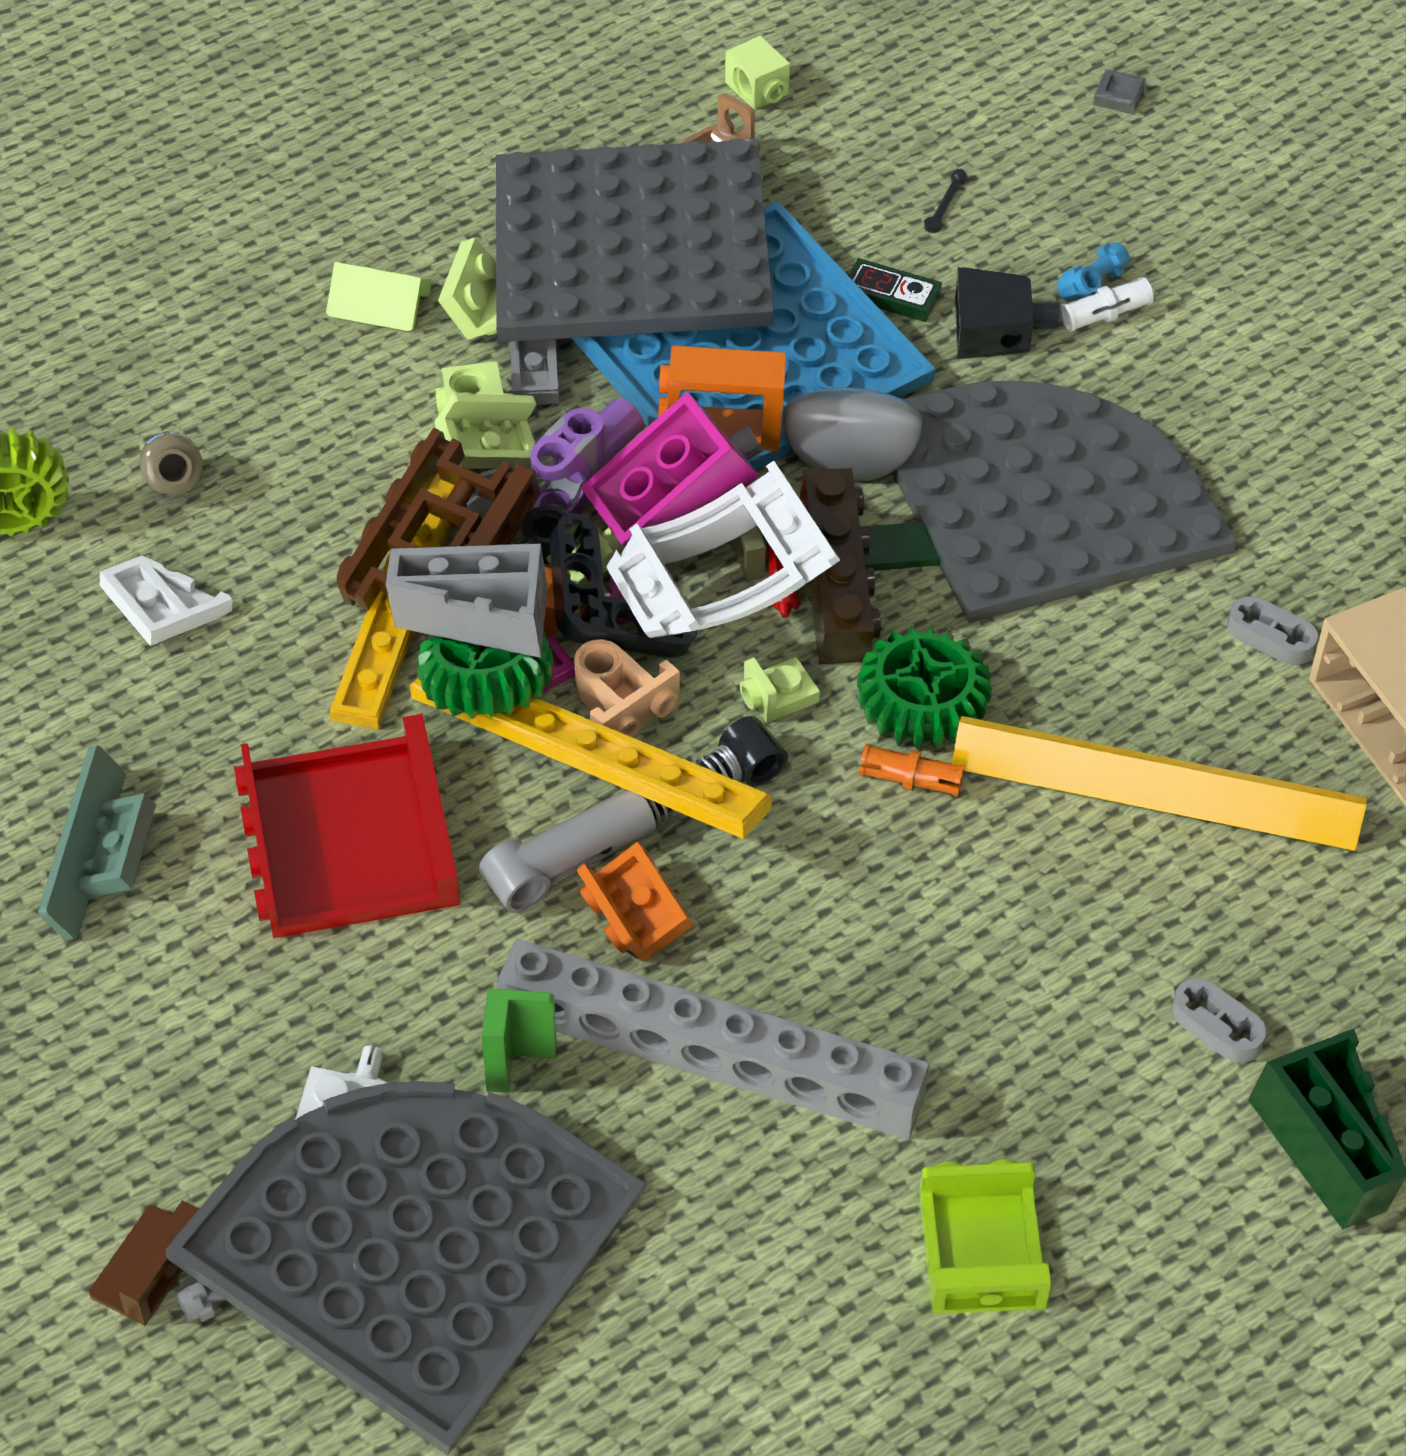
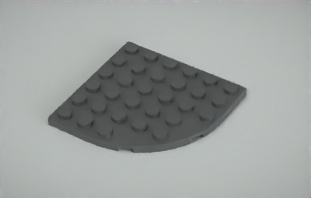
[892,381,1237,623]
[166,1081,646,1456]

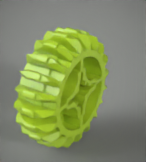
[0,427,69,537]

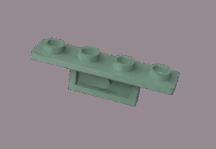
[38,745,156,940]

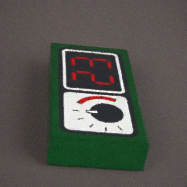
[848,258,942,323]

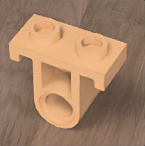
[574,639,680,738]

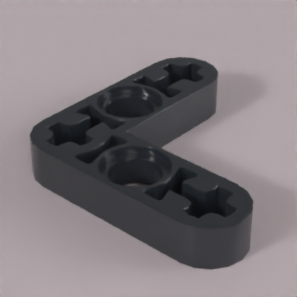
[549,513,698,658]

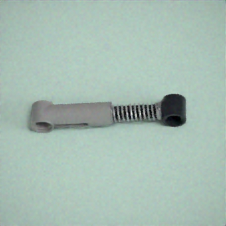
[479,716,788,913]

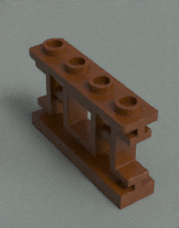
[337,428,541,640]

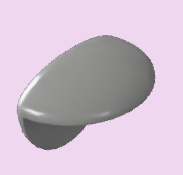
[783,388,923,482]

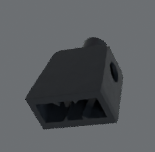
[955,267,1059,359]

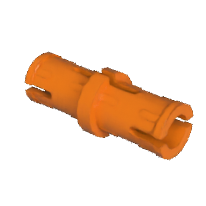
[859,743,965,797]

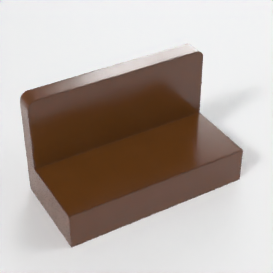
[89,1200,200,1326]

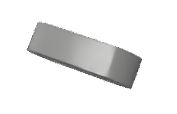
[1227,596,1318,665]
[1172,978,1266,1063]

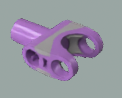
[530,398,644,514]

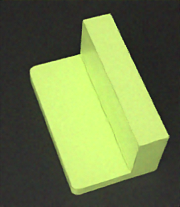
[326,262,432,331]

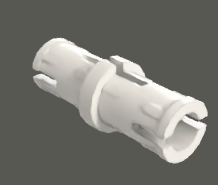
[1059,277,1154,332]

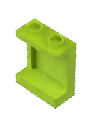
[919,1159,1051,1314]

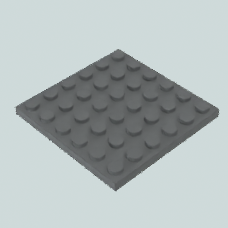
[496,138,774,342]

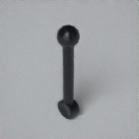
[924,169,968,233]

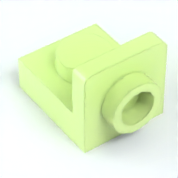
[740,657,820,723]

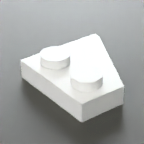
[100,555,233,646]

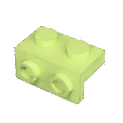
[434,392,537,469]

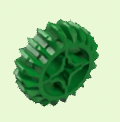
[857,625,992,750]
[417,630,554,719]

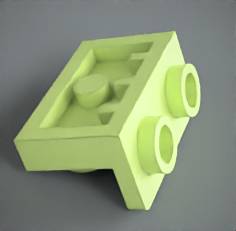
[438,237,497,340]

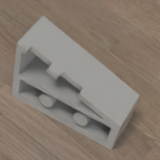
[386,544,548,658]

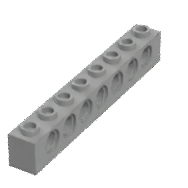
[497,939,929,1140]

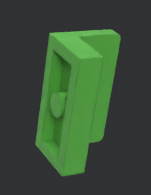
[482,989,557,1093]

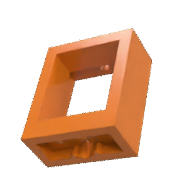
[658,346,786,452]

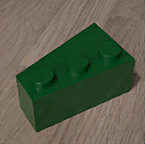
[1248,1028,1406,1230]

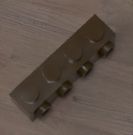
[800,468,881,665]

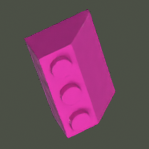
[580,392,759,547]

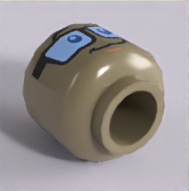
[139,431,203,496]

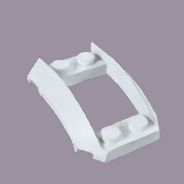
[606,461,840,638]

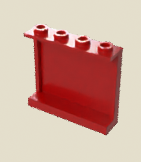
[234,713,460,938]

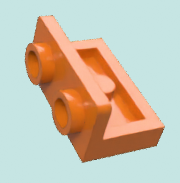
[576,841,695,962]

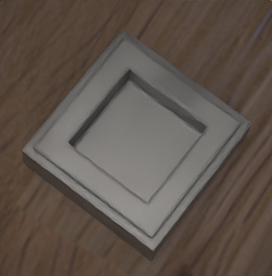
[1093,69,1146,115]

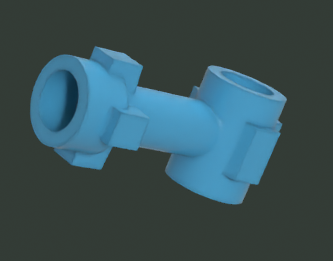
[1057,242,1130,301]

